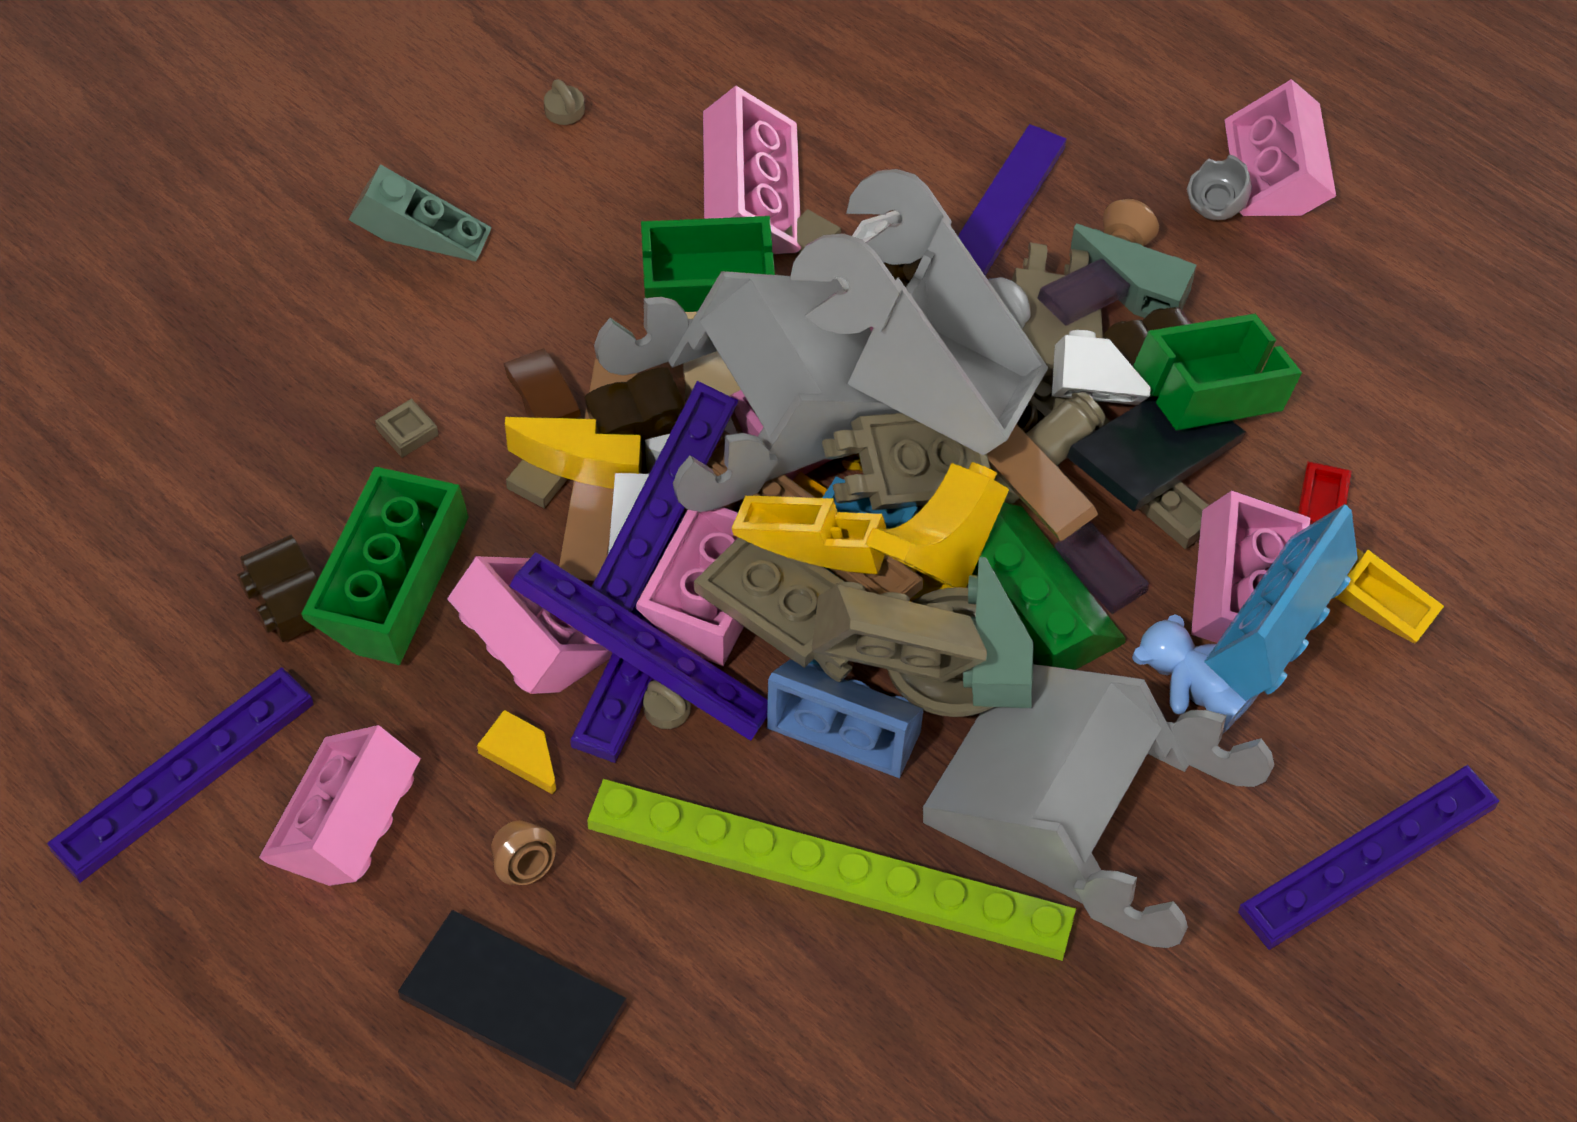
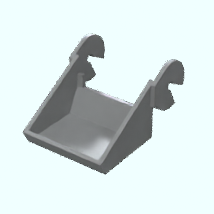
[790,169,1048,456]
[594,271,901,512]
[923,664,1274,948]

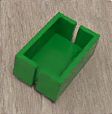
[641,216,775,312]
[1133,313,1302,431]

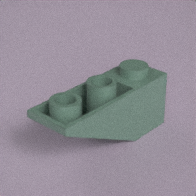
[348,164,492,262]
[1069,223,1197,318]
[963,557,1033,708]

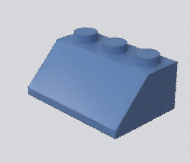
[767,659,923,778]

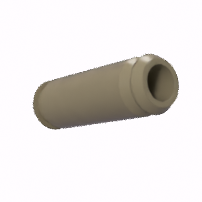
[990,392,1105,504]

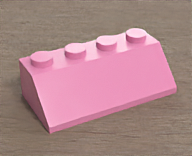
[703,86,801,254]

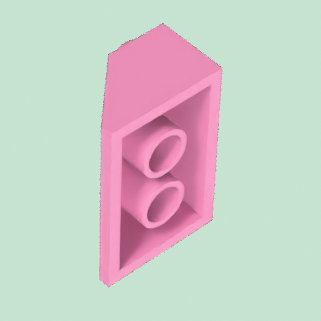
[1224,79,1336,216]
[1191,490,1310,643]
[636,507,744,666]
[447,556,612,694]
[259,725,421,886]

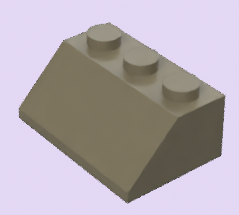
[812,582,987,682]

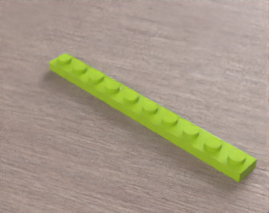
[587,779,1076,961]

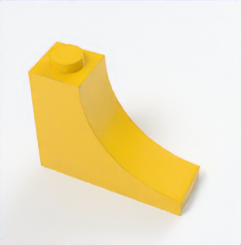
[865,462,1009,588]

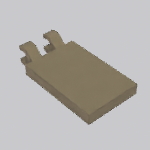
[1012,242,1103,377]
[822,413,991,510]
[694,537,852,682]

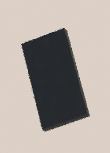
[1066,396,1246,512]
[398,910,627,1090]

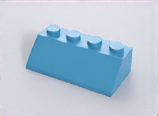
[1204,504,1358,701]

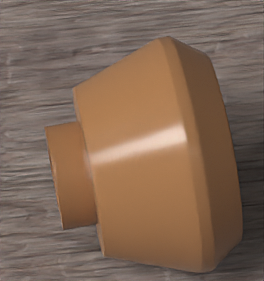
[1103,199,1159,247]
[491,820,556,885]

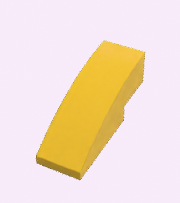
[505,417,642,489]
[731,495,887,574]
[1335,547,1444,644]

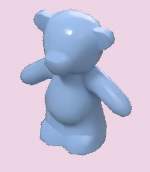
[1132,614,1259,734]

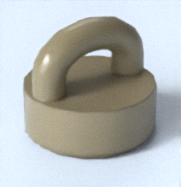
[544,79,585,125]
[643,680,691,729]

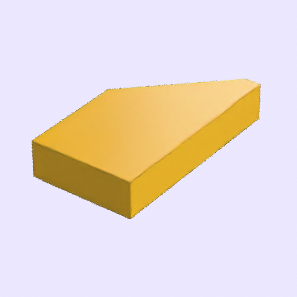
[477,710,556,794]

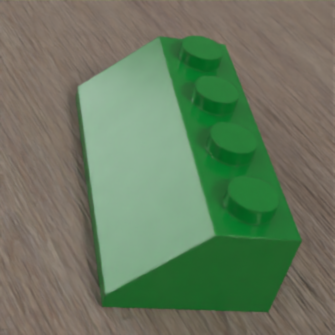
[301,466,469,665]
[972,503,1126,670]

